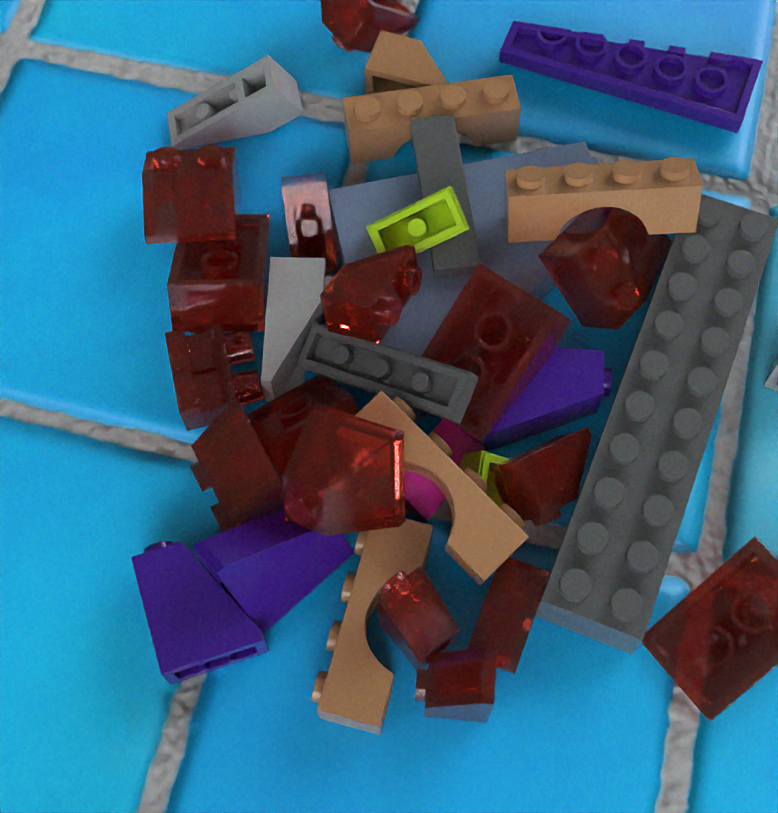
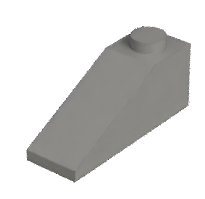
[167,55,303,150]
[261,257,335,401]

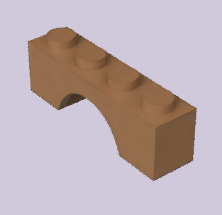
[343,74,521,164]
[505,157,703,243]
[337,391,529,586]
[311,511,433,735]

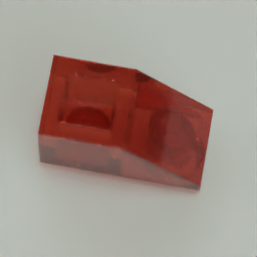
[320,245,422,344]
[377,566,459,672]

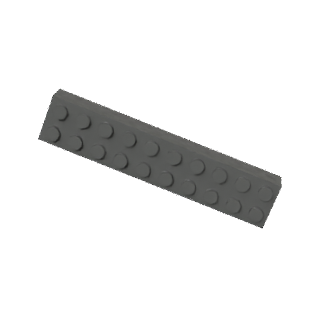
[535,194,778,654]

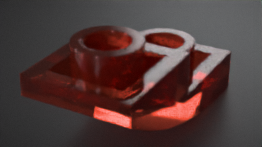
[466,557,550,674]

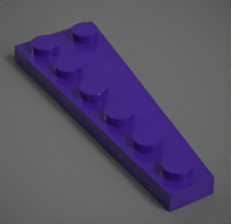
[499,21,763,134]

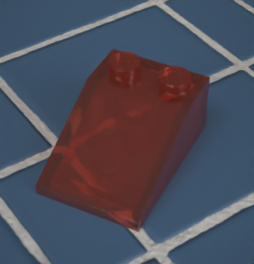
[538,207,671,330]
[167,214,271,334]
[421,263,572,442]
[641,536,778,722]

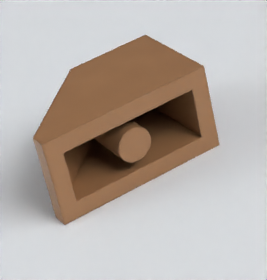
[365,30,448,94]

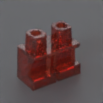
[165,323,264,431]

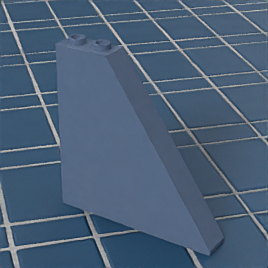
[328,141,614,425]

